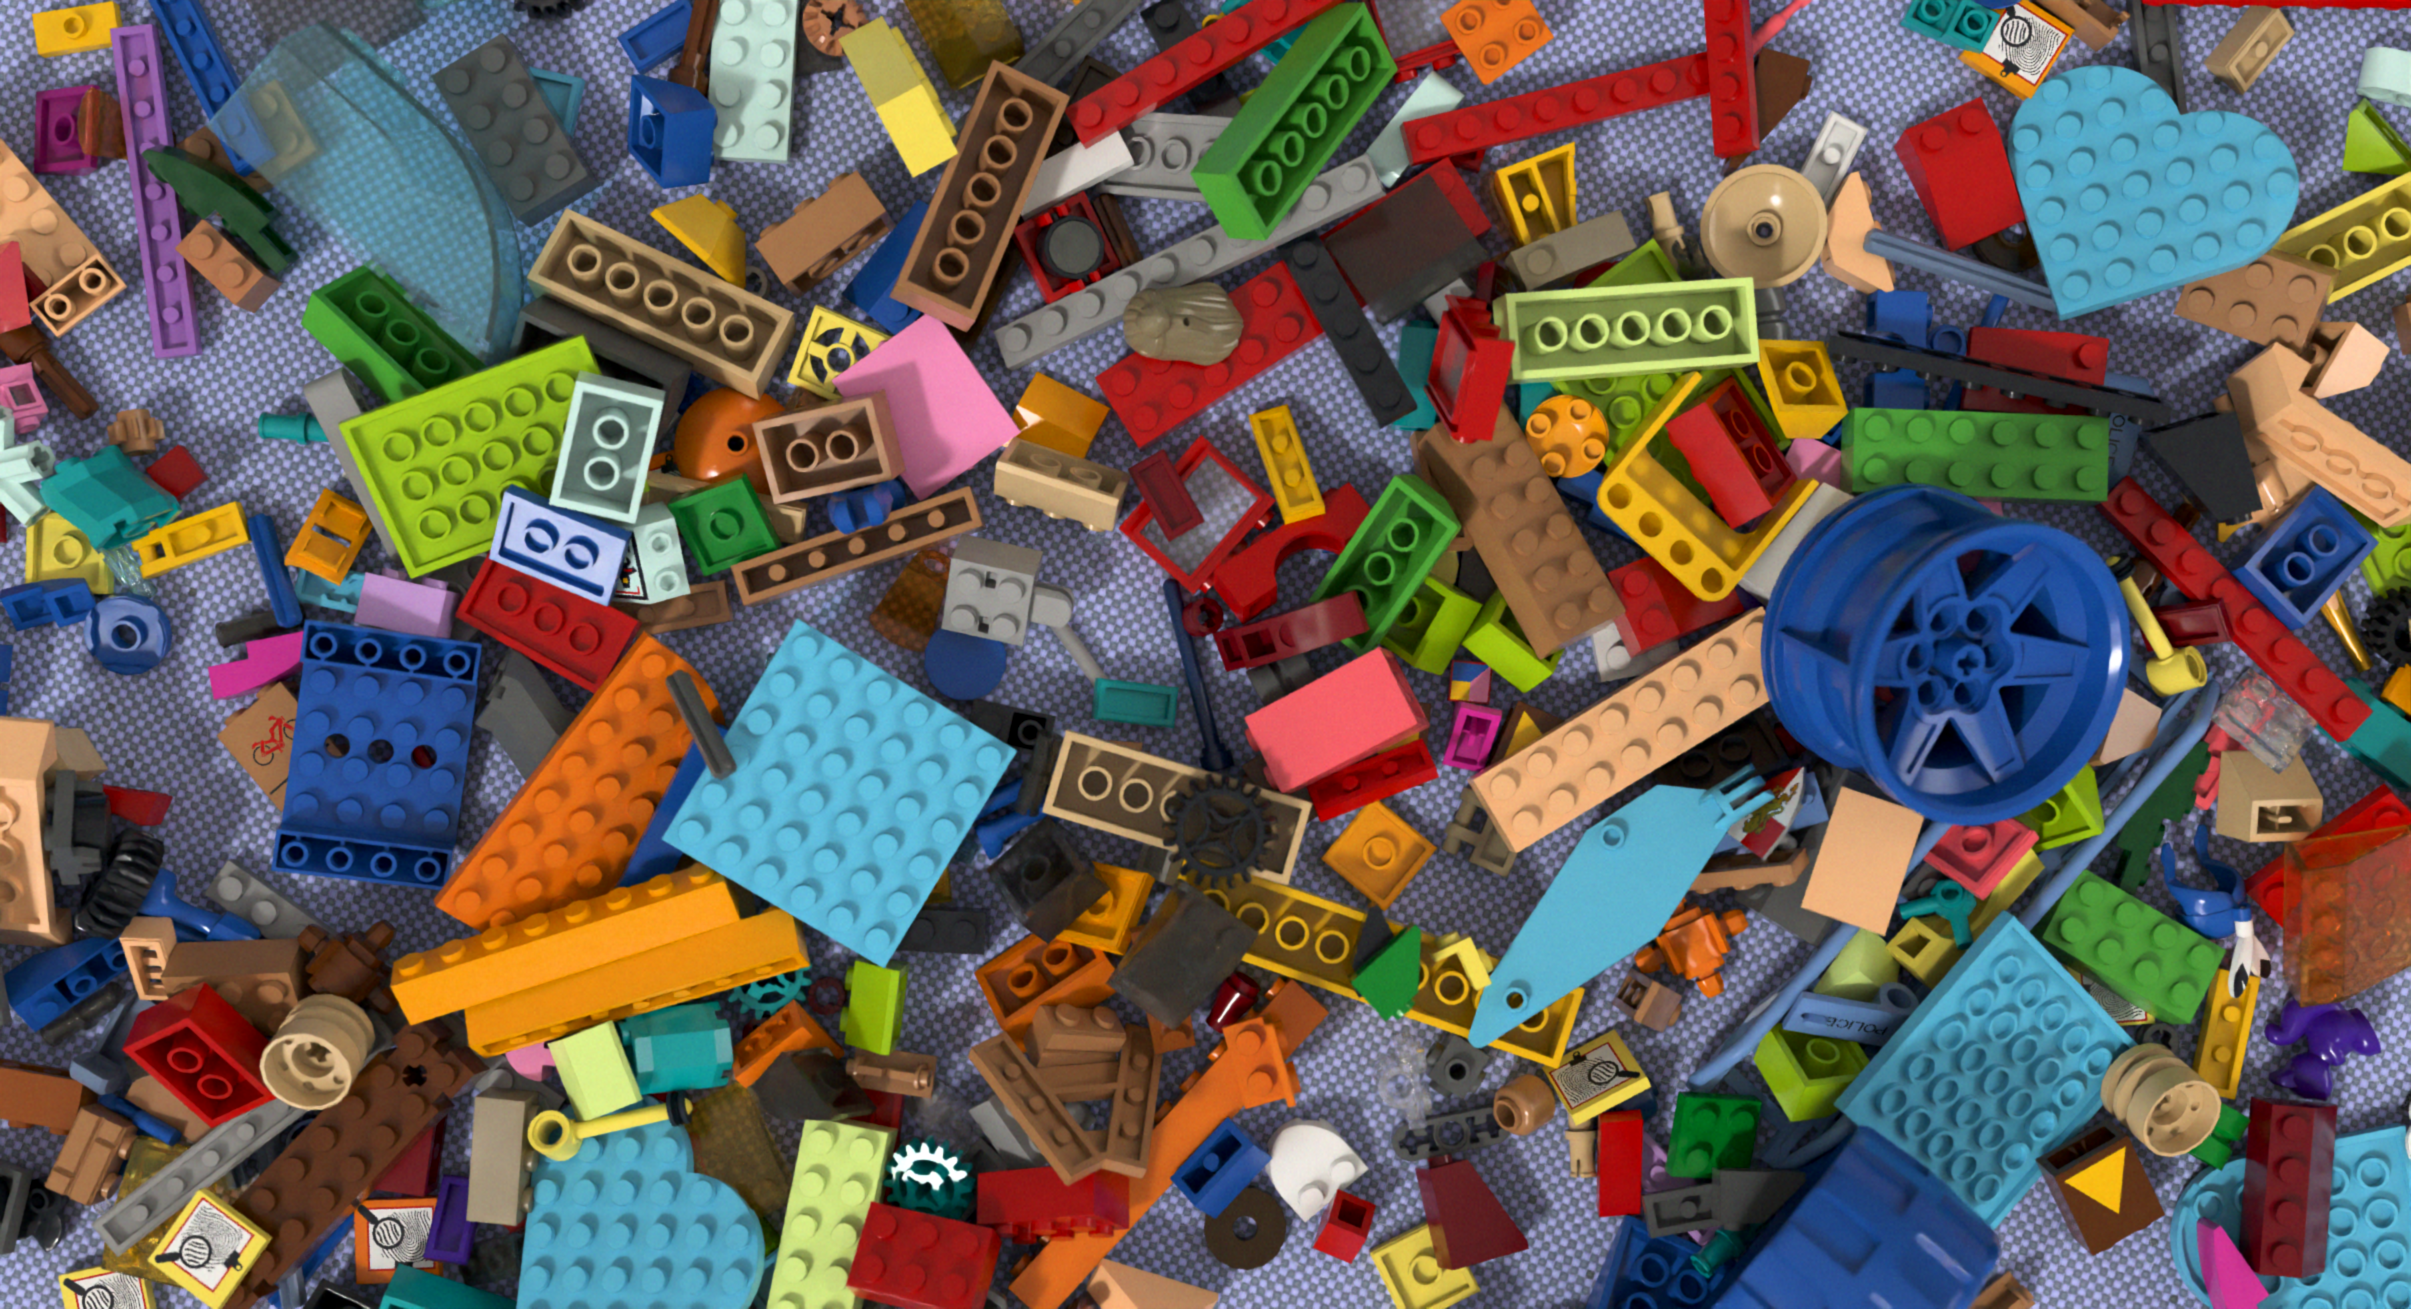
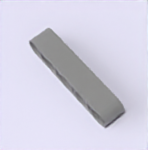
[303,367,405,569]

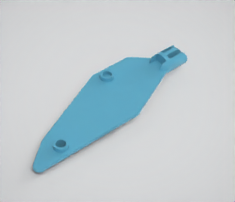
[1468,762,1775,1048]

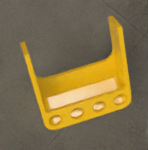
[1597,371,1819,602]

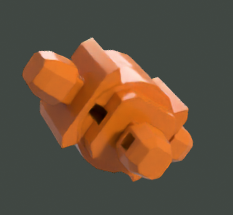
[1633,897,1748,998]

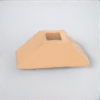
[1820,171,1896,295]
[1086,1258,1218,1309]

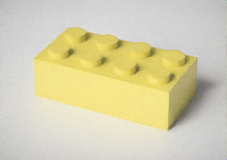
[838,16,958,178]
[2272,171,2411,305]

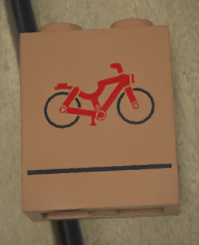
[216,681,350,812]

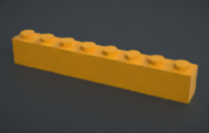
[390,862,741,1025]
[464,906,810,1059]

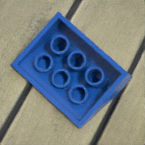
[1585,1215,1737,1309]

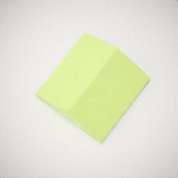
[1813,929,1900,1003]
[548,1020,643,1122]

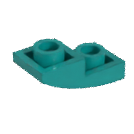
[1899,0,2001,54]

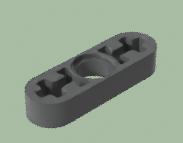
[1391,1104,1510,1161]

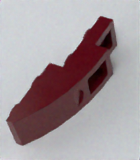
[1212,589,1370,672]

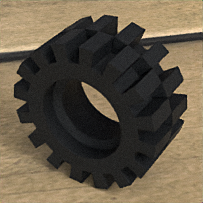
[2361,586,2411,668]

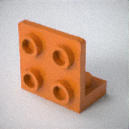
[1440,0,1554,85]
[732,1000,845,1103]
[1222,1012,1302,1109]

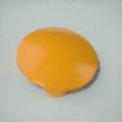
[1525,395,1609,478]

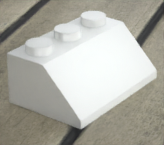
[1737,483,1855,607]

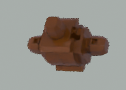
[297,919,399,1015]

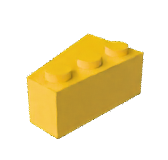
[1491,142,1579,291]

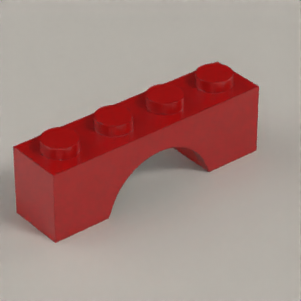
[1213,482,1371,625]

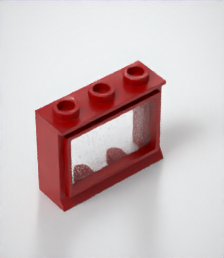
[1357,0,1463,85]
[1423,294,1516,444]
[1119,435,1276,596]

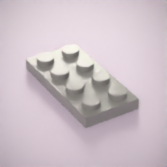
[1095,112,1233,203]

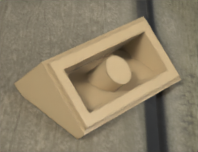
[2204,6,2295,95]

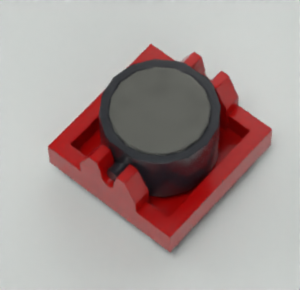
[1012,191,1121,304]

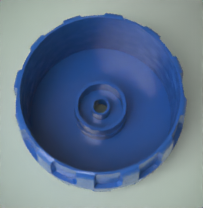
[1700,1126,2001,1309]

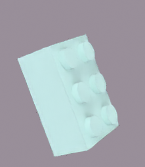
[549,370,665,524]

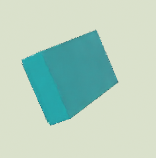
[1091,678,1179,728]

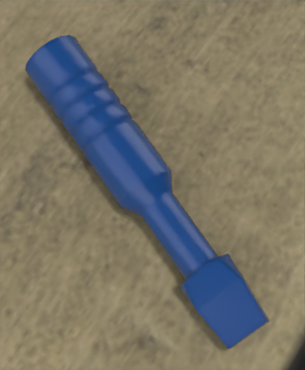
[99,1093,182,1146]

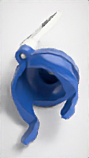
[2160,824,2271,998]

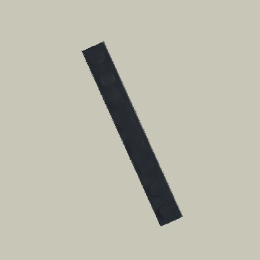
[1825,327,2173,427]

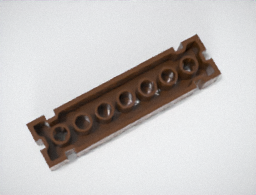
[222,1017,490,1309]

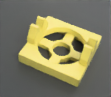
[787,304,893,400]

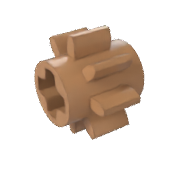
[107,409,165,457]

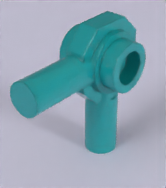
[1899,878,1977,950]

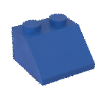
[627,74,718,189]

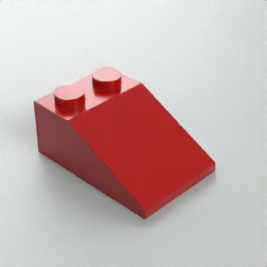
[1894,96,2025,253]
[1960,327,2109,416]
[1605,556,1745,659]

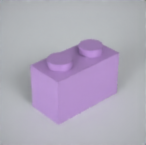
[354,568,461,639]

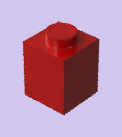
[1313,1189,1376,1264]

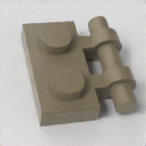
[1442,774,1518,878]

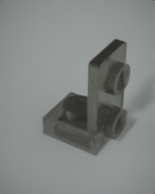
[458,1225,526,1287]

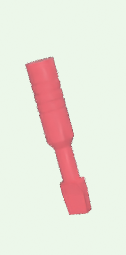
[1752,0,1812,55]

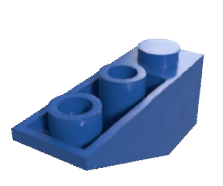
[3,933,129,1032]

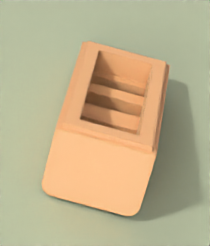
[120,916,177,1000]

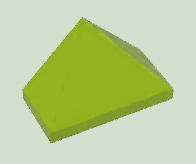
[2342,97,2411,175]

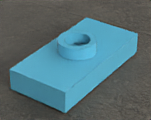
[294,568,366,614]

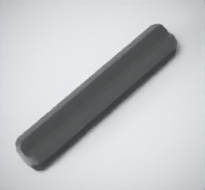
[665,670,737,780]

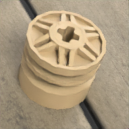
[260,994,375,1110]
[2100,1043,2221,1157]

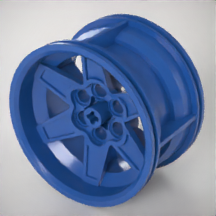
[1761,483,2131,826]

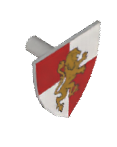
[1727,766,1806,860]

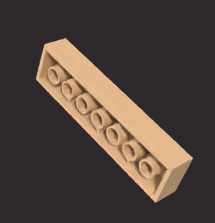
[1467,606,1770,853]

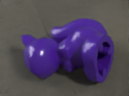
[2264,990,2381,1102]

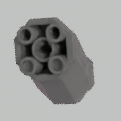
[473,647,579,781]

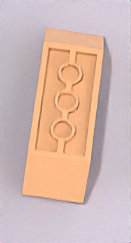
[0,137,128,338]
[2226,342,2411,528]
[0,716,73,948]

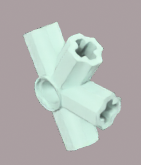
[0,405,56,528]

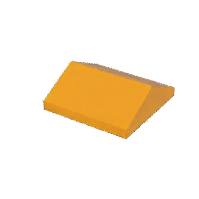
[1002,371,1111,459]

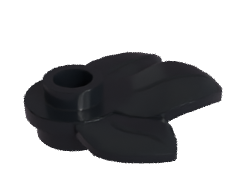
[17,1176,69,1252]

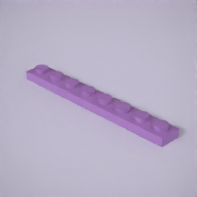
[110,24,203,360]

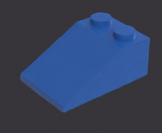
[2225,484,2379,631]

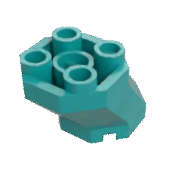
[39,445,183,550]
[613,1000,733,1095]

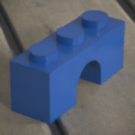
[1863,290,1933,410]

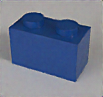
[1170,1117,1272,1219]

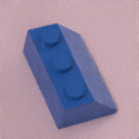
[841,199,928,336]

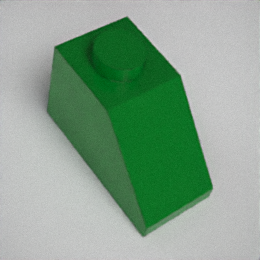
[1348,921,1421,1022]

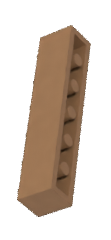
[731,486,987,608]

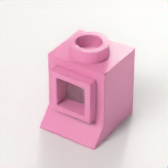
[0,362,49,435]

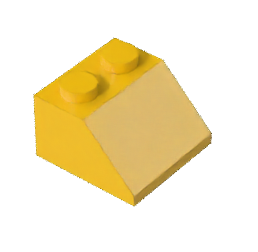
[1757,339,1849,439]

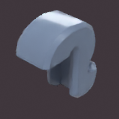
[69,991,158,1095]

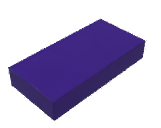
[423,1174,478,1265]

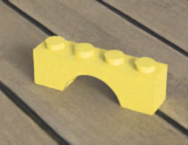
[1885,848,2045,990]

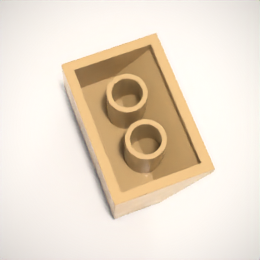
[994,437,1131,532]

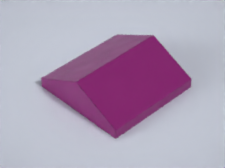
[34,84,100,176]

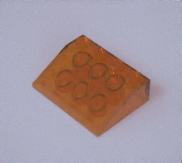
[2282,824,2411,1008]

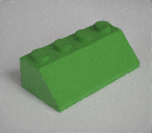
[301,260,487,404]
[1307,475,1462,657]

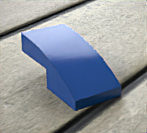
[0,578,97,632]

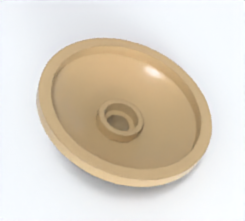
[1700,164,1828,290]

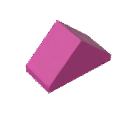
[1442,702,1502,772]

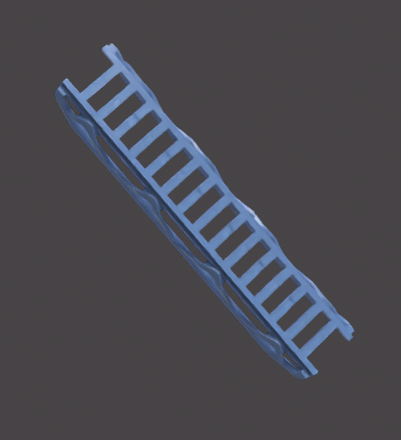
[1685,602,2221,1170]

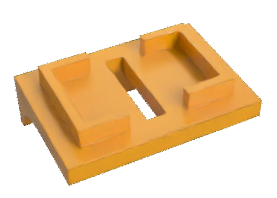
[284,488,373,586]

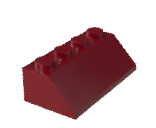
[2239,1096,2338,1278]

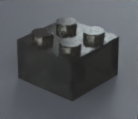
[986,815,1110,944]

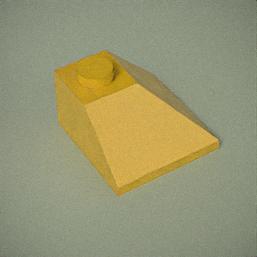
[650,193,746,289]

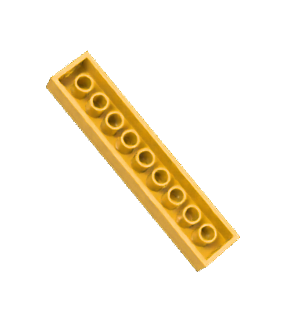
[1163,859,1585,1069]

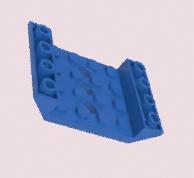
[271,619,483,890]

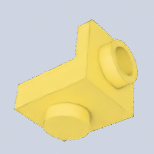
[1428,930,1494,991]

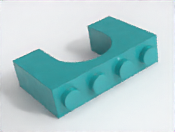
[1390,320,1558,435]

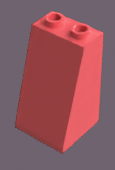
[1245,647,1430,794]

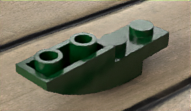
[141,144,300,274]
[2110,739,2211,896]

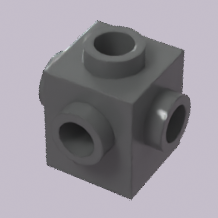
[1423,1032,1490,1099]

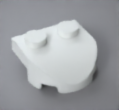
[1265,1118,1369,1222]

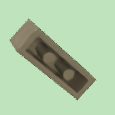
[466,1087,543,1226]

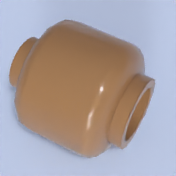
[1493,1074,1556,1136]

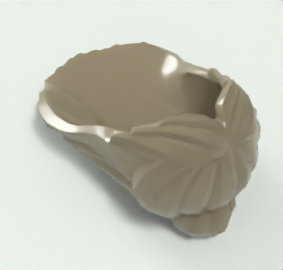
[1122,282,1244,366]

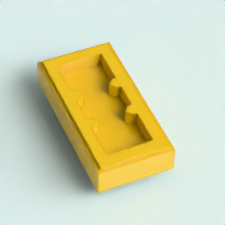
[32,1,123,58]

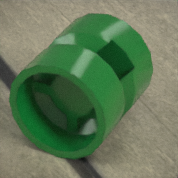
[2187,1102,2251,1171]

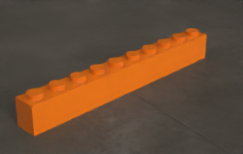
[1008,977,1329,1309]

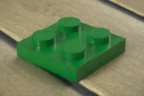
[667,472,782,577]
[1665,1091,1762,1179]

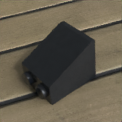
[2137,409,2263,526]

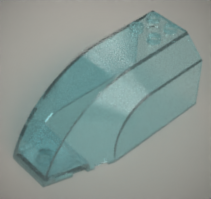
[206,20,524,366]

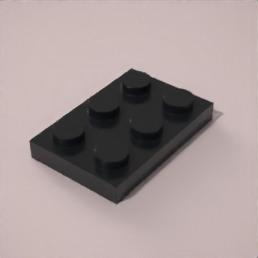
[1651,707,1792,796]

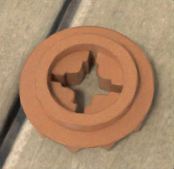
[802,0,869,56]

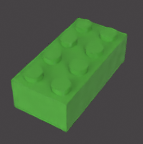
[2030,869,2227,1025]

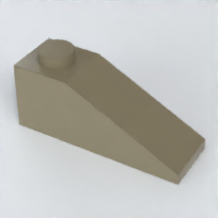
[1504,209,1637,293]

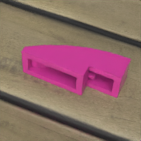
[208,631,304,700]
[2197,1217,2269,1309]

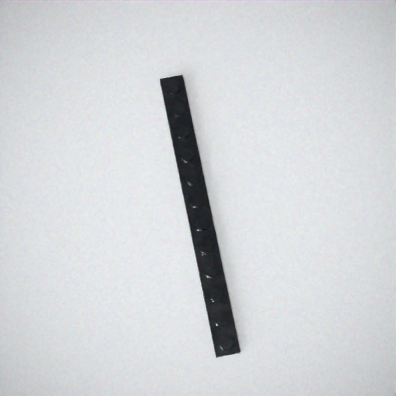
[1140,0,1417,429]

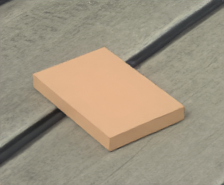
[1800,786,1924,936]

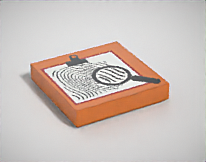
[354,1195,444,1284]

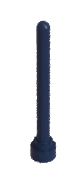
[1163,578,1235,772]

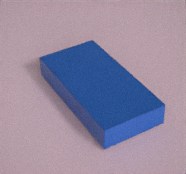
[617,0,693,75]

